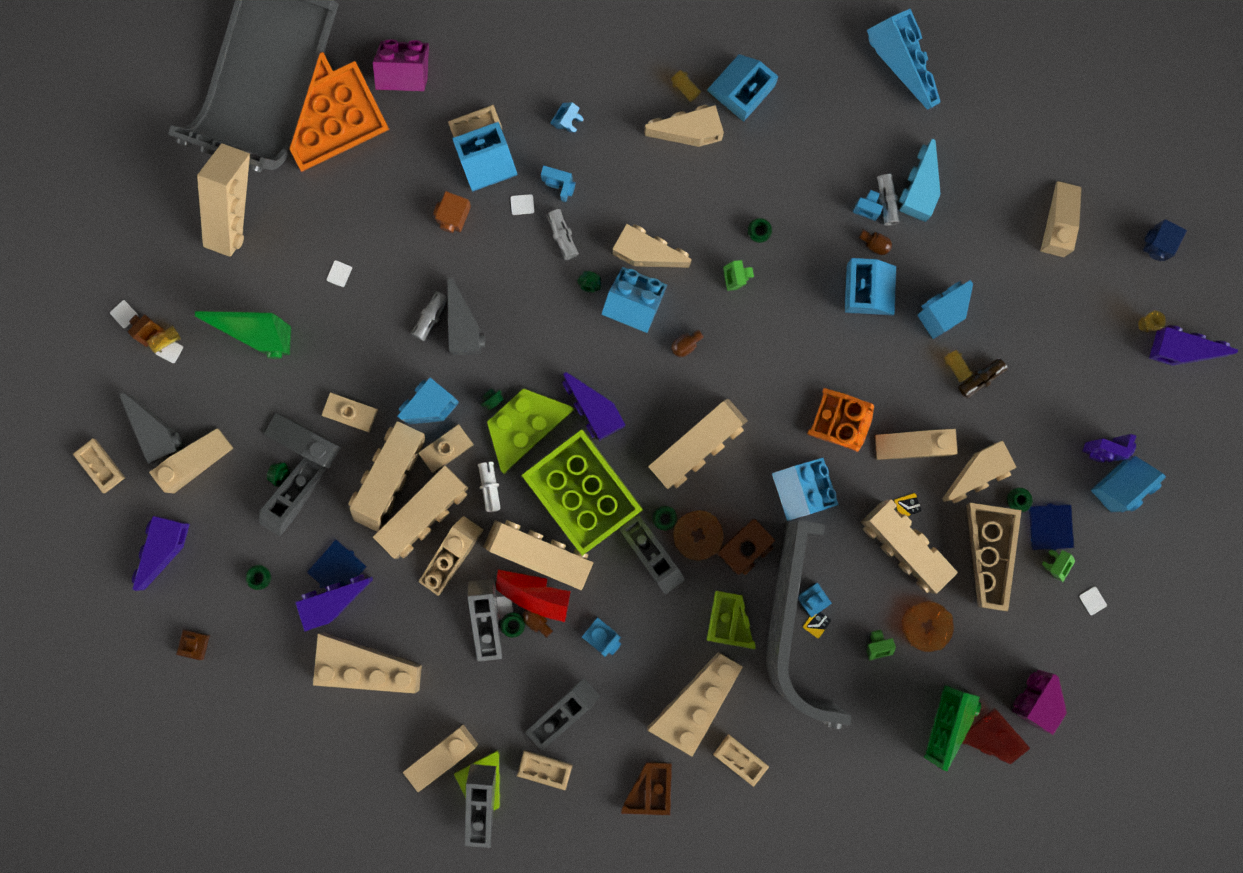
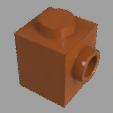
[434,191,471,233]

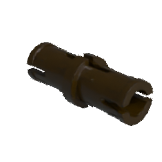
[958,358,1008,399]

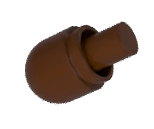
[859,229,892,255]
[671,329,704,357]
[522,609,553,638]

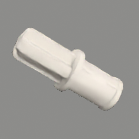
[478,462,500,512]

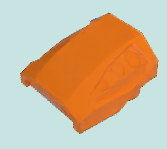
[807,388,874,452]

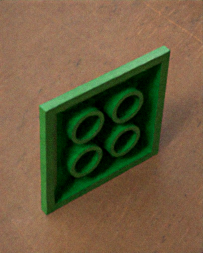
[195,311,291,359]
[924,685,981,771]

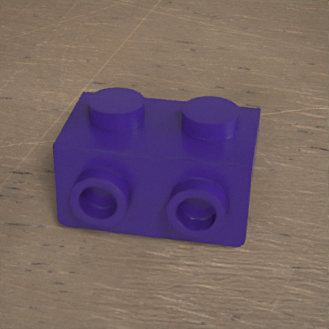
[1082,434,1136,463]

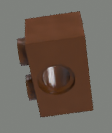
[717,518,776,575]

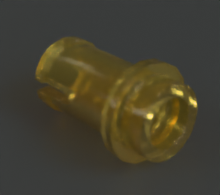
[671,70,701,102]
[1138,311,1166,332]
[147,325,181,353]
[944,349,973,382]

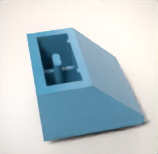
[707,54,778,122]
[452,122,518,192]
[845,258,896,315]
[601,267,667,333]
[917,280,973,339]
[397,378,459,424]
[1091,456,1166,512]
[772,458,839,521]

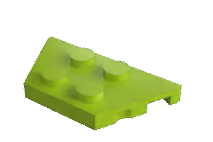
[487,389,574,474]

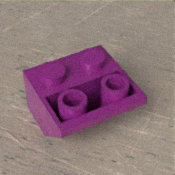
[373,39,429,91]
[1012,670,1067,735]

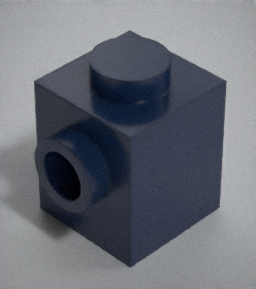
[1143,219,1187,261]

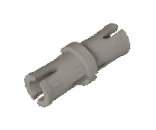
[877,174,900,226]
[546,209,579,260]
[411,291,448,341]

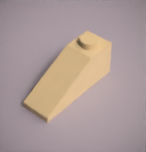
[1040,181,1081,257]
[149,428,233,494]
[875,429,957,460]
[403,725,478,792]

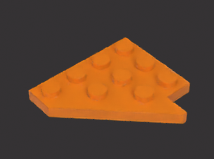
[290,52,389,172]

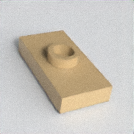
[448,105,503,137]
[321,393,378,433]
[419,424,474,474]
[73,438,125,493]
[713,734,769,787]
[517,750,573,790]

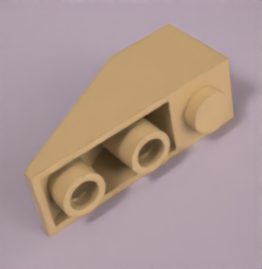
[644,105,724,147]
[612,224,692,268]
[942,441,1017,503]
[419,516,484,596]

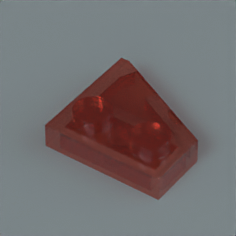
[962,708,1030,764]

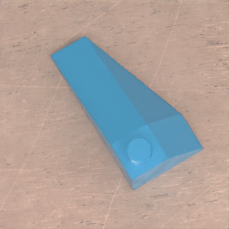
[867,9,940,110]

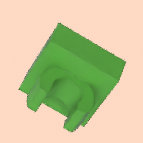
[723,260,754,291]
[1042,550,1075,582]
[866,630,896,661]

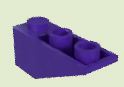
[1149,325,1238,366]
[562,372,625,441]
[132,516,190,591]
[295,574,373,631]

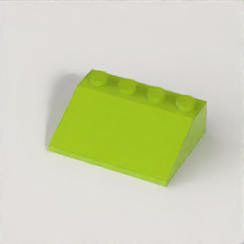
[522,429,644,556]

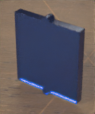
[1029,503,1074,551]
[307,539,367,589]

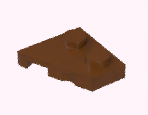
[621,761,672,815]

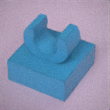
[550,102,584,132]
[853,190,883,221]
[798,583,832,618]

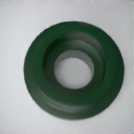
[748,218,772,243]
[577,271,602,293]
[480,388,504,411]
[267,462,290,487]
[1007,488,1033,512]
[652,506,677,531]
[245,565,271,590]
[500,612,525,638]

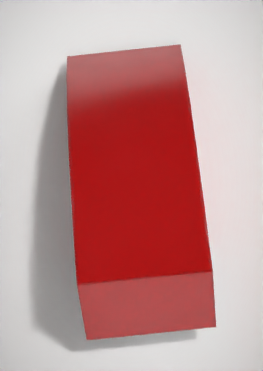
[496,570,571,622]

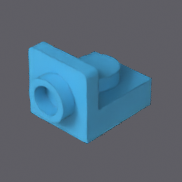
[541,165,576,202]
[582,617,621,657]

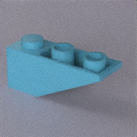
[898,139,941,222]

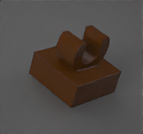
[127,314,164,347]
[176,630,210,661]

